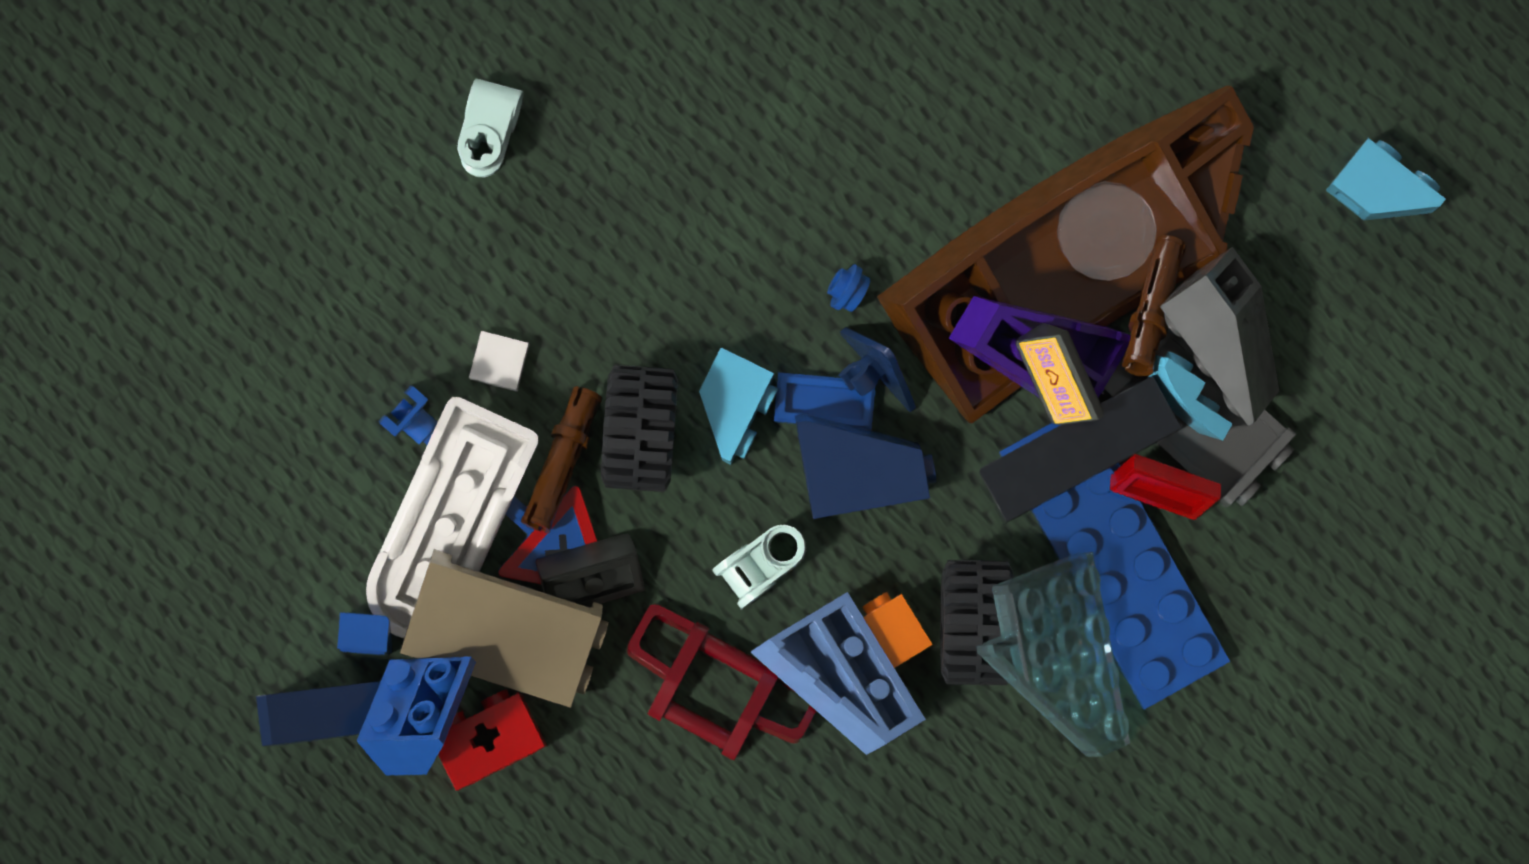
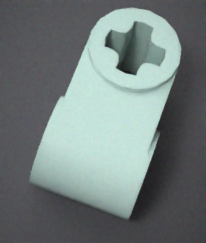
[457,78,523,178]
[712,525,806,609]

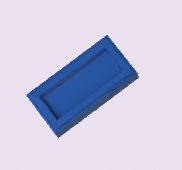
[774,372,875,431]

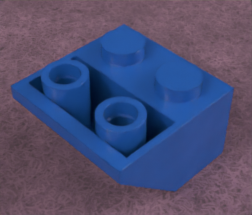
[357,656,476,776]

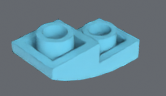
[1148,351,1232,441]

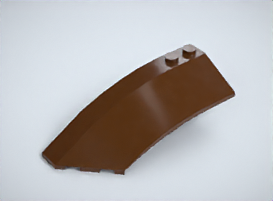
[877,85,1254,424]

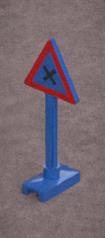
[378,385,597,584]

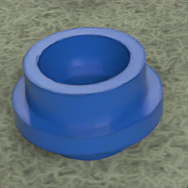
[827,264,870,312]

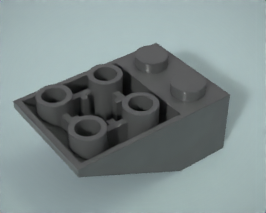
[1160,247,1279,426]

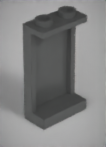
[1101,328,1296,508]

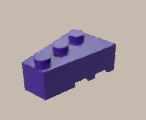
[949,296,1131,398]

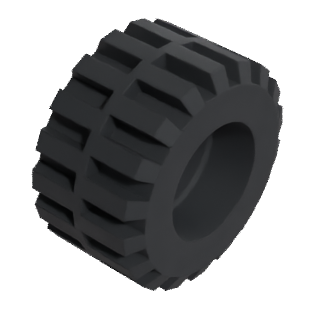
[601,365,678,492]
[940,560,1015,685]

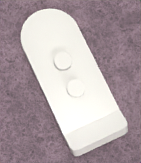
[366,397,538,638]

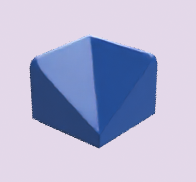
[337,612,392,656]

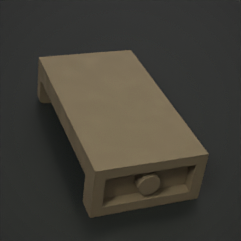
[400,549,609,708]

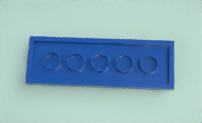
[999,423,1230,710]

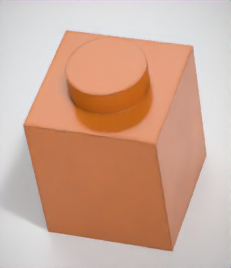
[862,592,933,668]

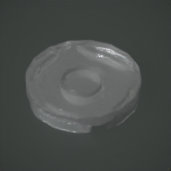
[1057,181,1157,281]

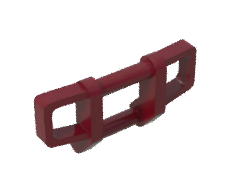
[627,604,816,761]

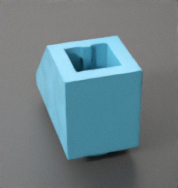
[1326,138,1446,220]
[699,348,778,465]

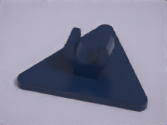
[839,327,916,412]

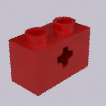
[438,689,548,791]

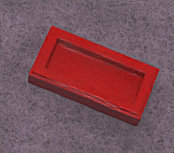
[1110,454,1221,520]

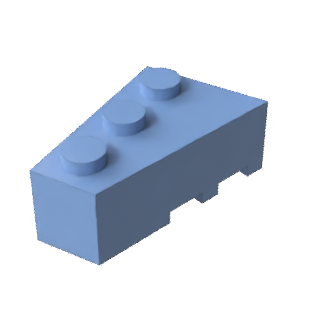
[751,592,926,755]

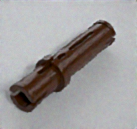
[1122,235,1186,376]
[521,386,603,533]

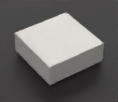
[469,331,530,391]

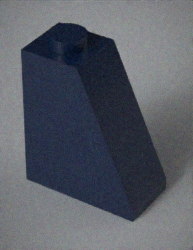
[795,414,937,519]
[256,681,381,746]

